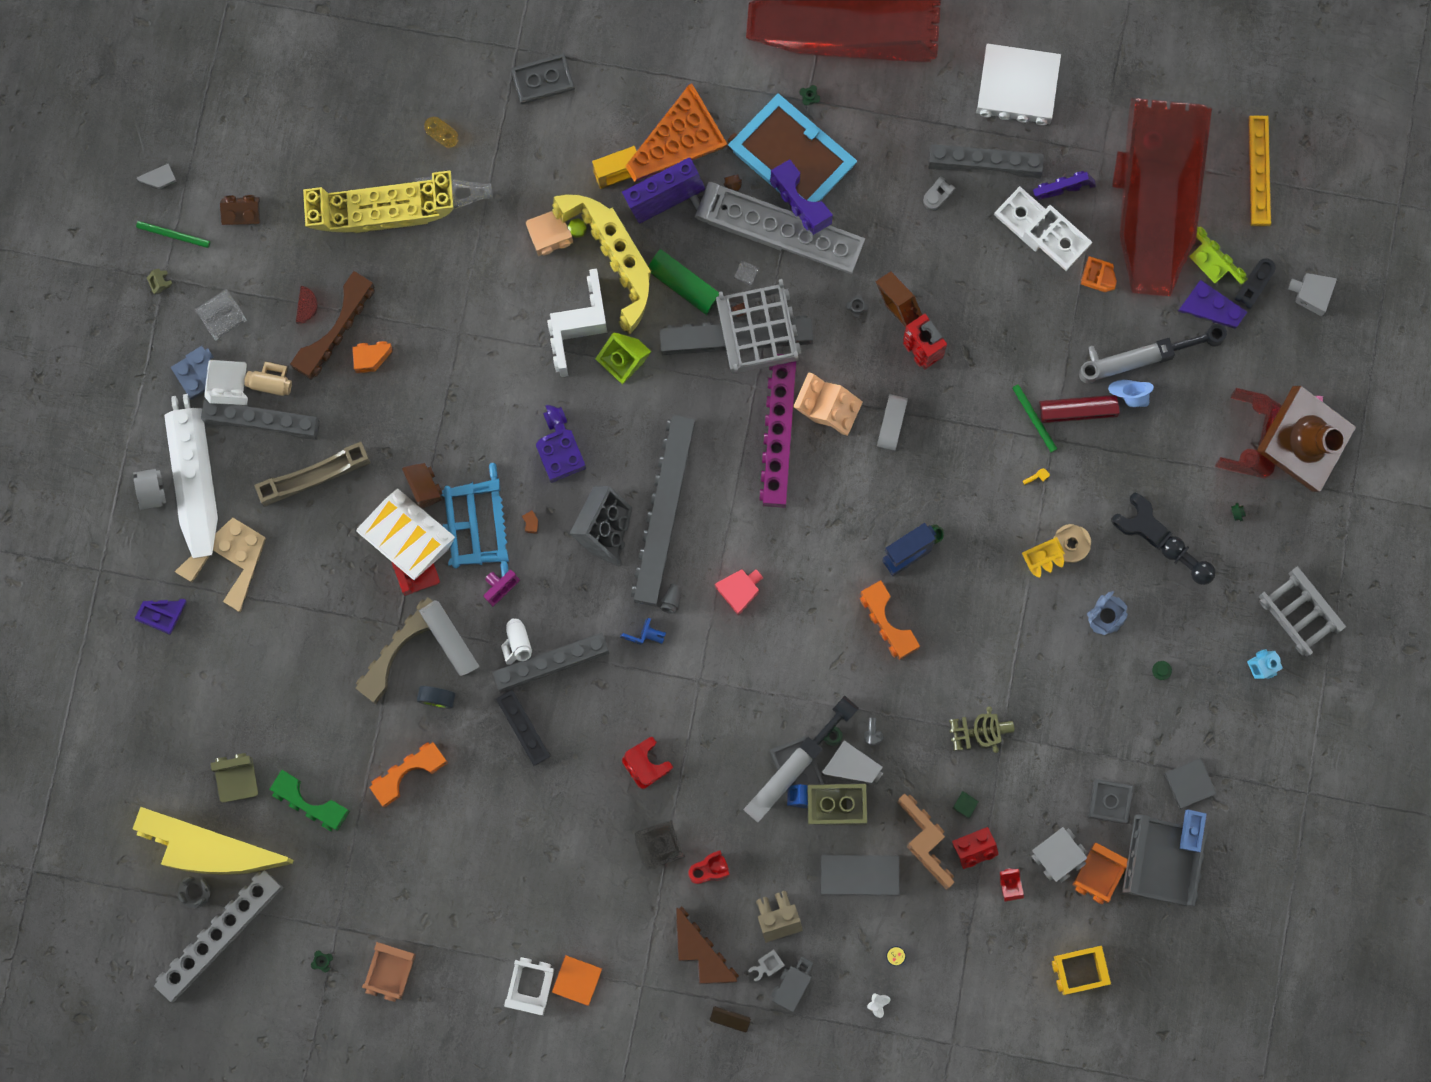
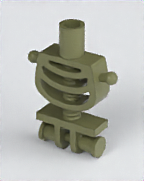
[949,706,1014,753]

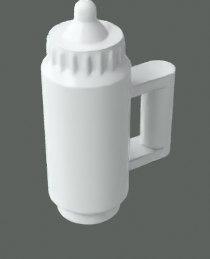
[501,618,532,665]

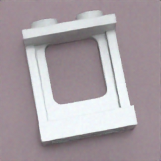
[504,957,555,1016]

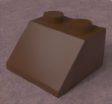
[402,463,443,509]

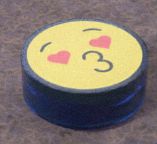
[886,946,906,966]

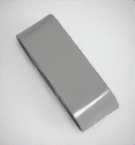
[877,394,908,451]

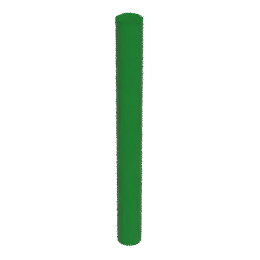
[136,221,210,248]
[1012,384,1057,453]

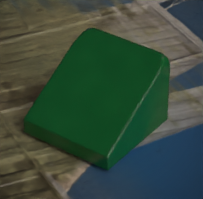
[952,791,979,818]

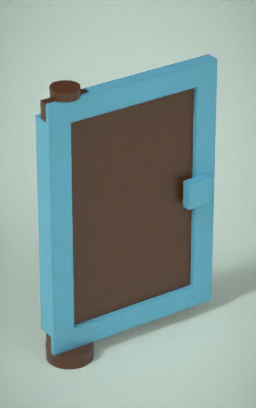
[728,93,857,202]

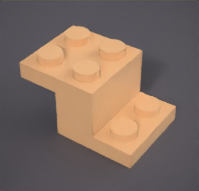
[793,373,863,436]

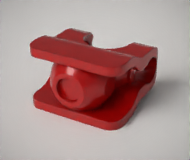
[622,737,673,789]
[689,850,730,884]

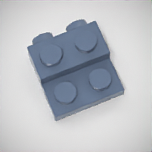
[171,346,214,400]

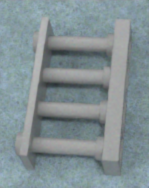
[1258,566,1346,657]

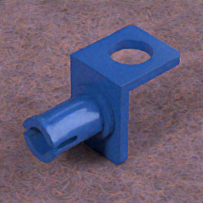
[620,618,666,645]

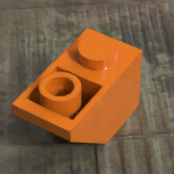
[353,341,393,373]

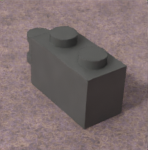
[771,957,813,1012]

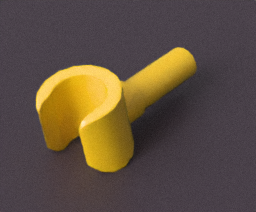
[1023,468,1050,485]

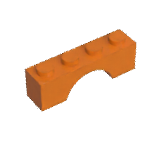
[859,580,920,660]
[369,742,448,808]

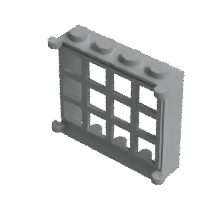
[716,279,801,374]

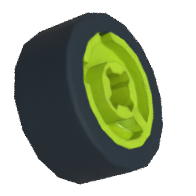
[417,686,455,709]

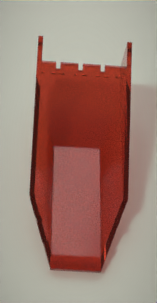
[746,0,941,62]
[1119,98,1212,296]

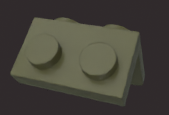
[211,753,258,803]

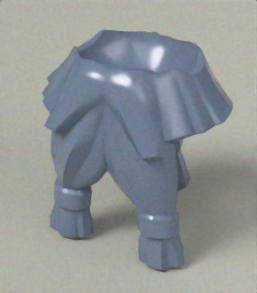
[1087,591,1128,635]

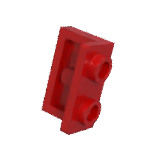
[952,827,999,869]

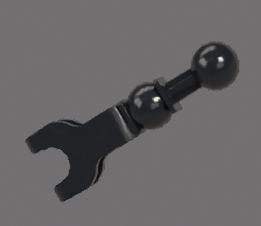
[1111,492,1216,585]

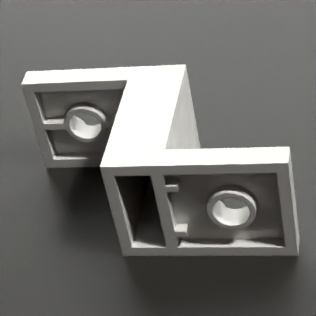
[547,269,607,377]

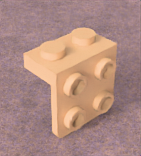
[526,211,573,256]

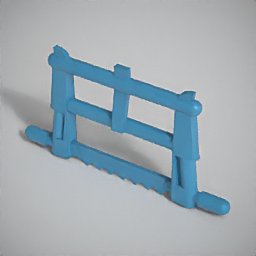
[442,462,509,577]

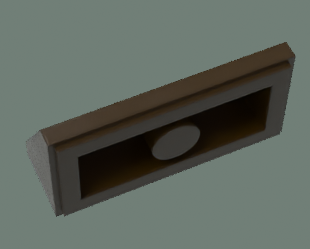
[710,1006,751,1033]

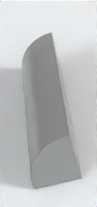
[419,600,479,676]

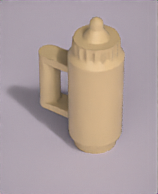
[244,362,292,396]

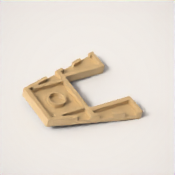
[175,518,266,612]

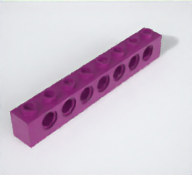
[759,354,796,508]

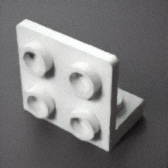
[204,360,248,405]

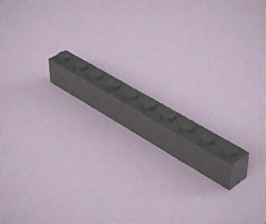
[631,415,695,607]

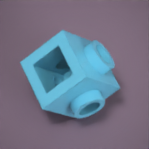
[1247,649,1283,679]

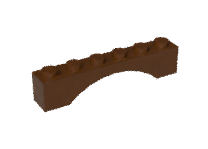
[290,271,375,380]

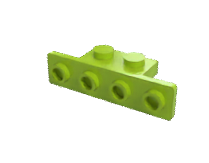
[1189,226,1247,284]

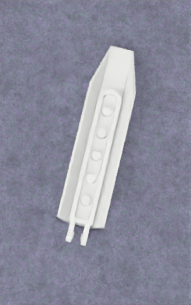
[165,394,218,558]

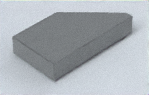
[137,164,177,189]

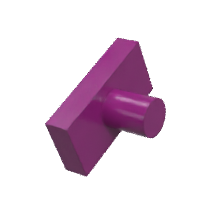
[483,569,520,607]

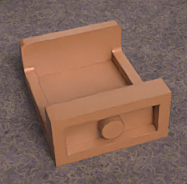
[362,942,416,1002]

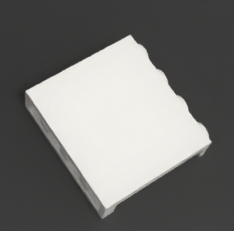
[976,44,1061,125]

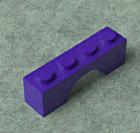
[770,159,833,235]

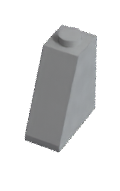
[822,740,883,785]

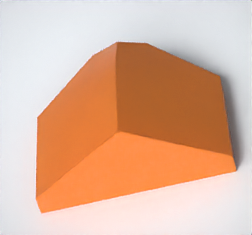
[1081,256,1117,292]

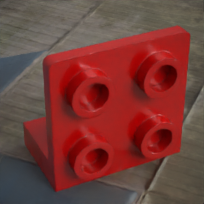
[391,561,440,596]

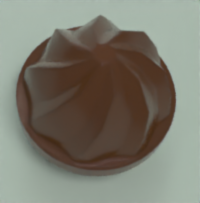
[723,174,742,191]

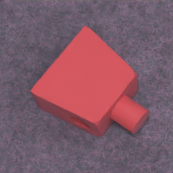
[715,570,763,615]

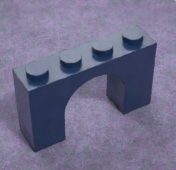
[882,523,936,577]

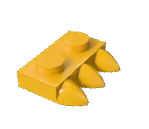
[1022,537,1065,577]

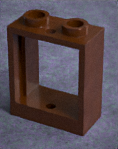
[875,271,922,327]

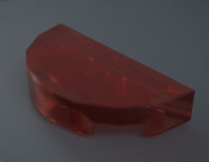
[296,286,318,324]

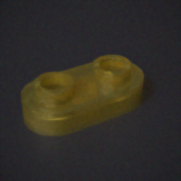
[424,117,458,148]

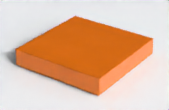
[552,955,602,1006]

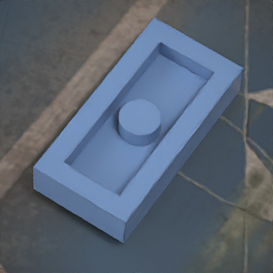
[1179,810,1206,852]

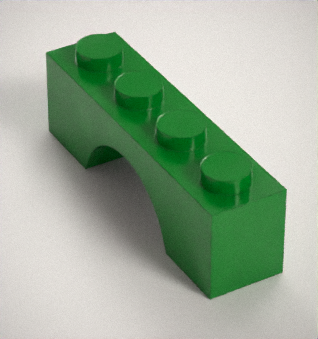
[269,770,350,831]

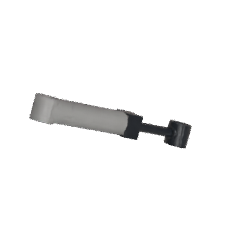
[1079,324,1227,384]
[743,696,859,822]

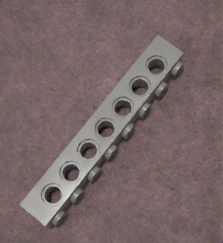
[154,870,284,1003]

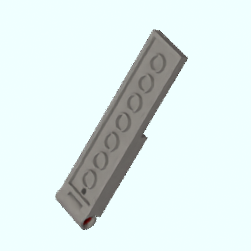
[695,182,865,274]

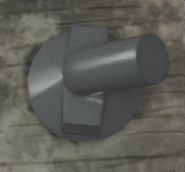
[864,718,884,745]

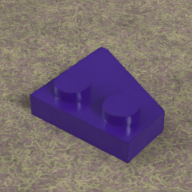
[135,599,187,635]

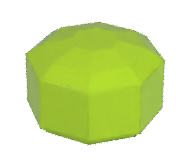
[568,218,587,238]

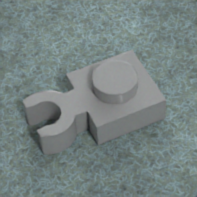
[748,949,785,982]

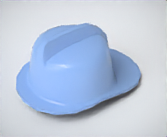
[1108,380,1154,407]

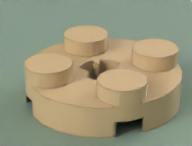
[1053,524,1091,563]

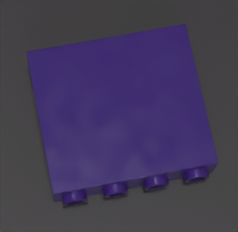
[622,157,706,224]

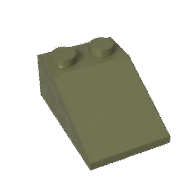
[808,784,867,825]

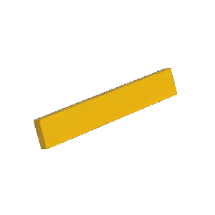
[1249,116,1271,226]

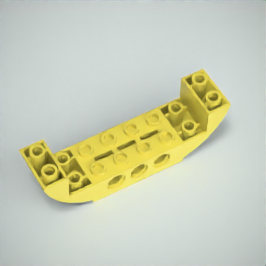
[303,171,453,233]
[552,195,651,335]

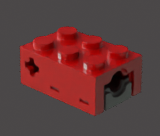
[903,314,947,370]

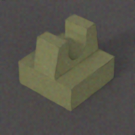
[147,269,172,295]

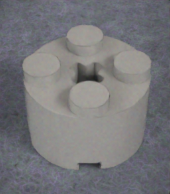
[133,469,166,510]

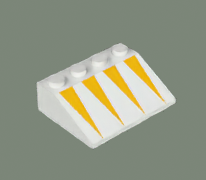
[356,488,455,580]

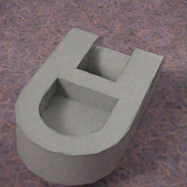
[923,176,956,210]

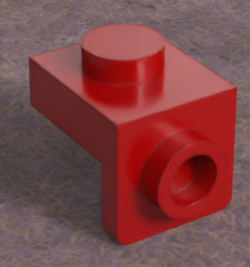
[1000,869,1024,902]

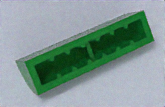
[648,249,719,316]

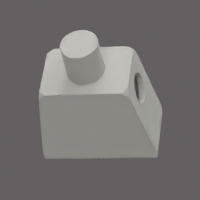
[1288,273,1337,316]

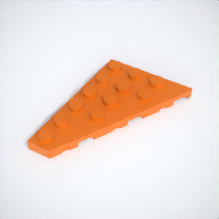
[626,83,728,182]

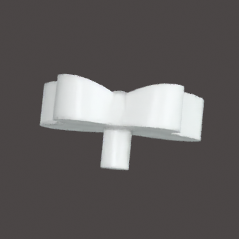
[867,993,891,1018]

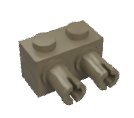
[756,891,803,943]

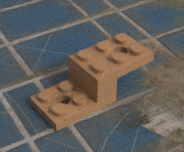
[897,794,955,890]

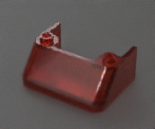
[1215,388,1282,478]

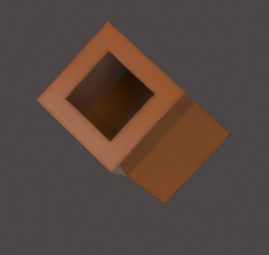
[522,510,539,534]

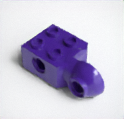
[536,405,586,483]

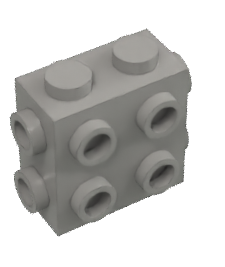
[1031,827,1088,883]

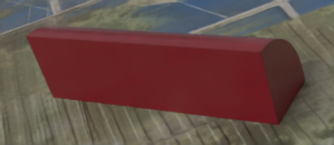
[1039,395,1120,423]

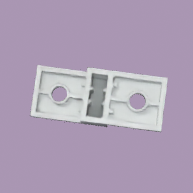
[994,186,1092,271]

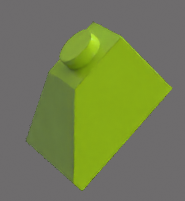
[595,332,652,384]

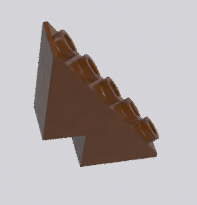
[676,906,739,984]

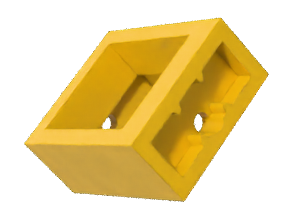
[592,146,637,189]
[1052,945,1111,995]

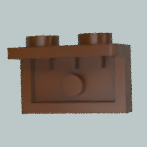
[220,195,260,225]

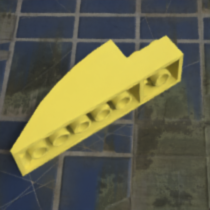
[133,807,294,875]

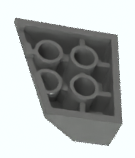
[570,486,632,566]

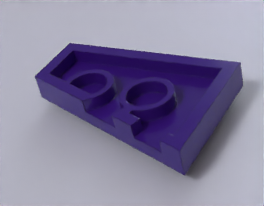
[1033,171,1096,200]
[1178,280,1247,329]

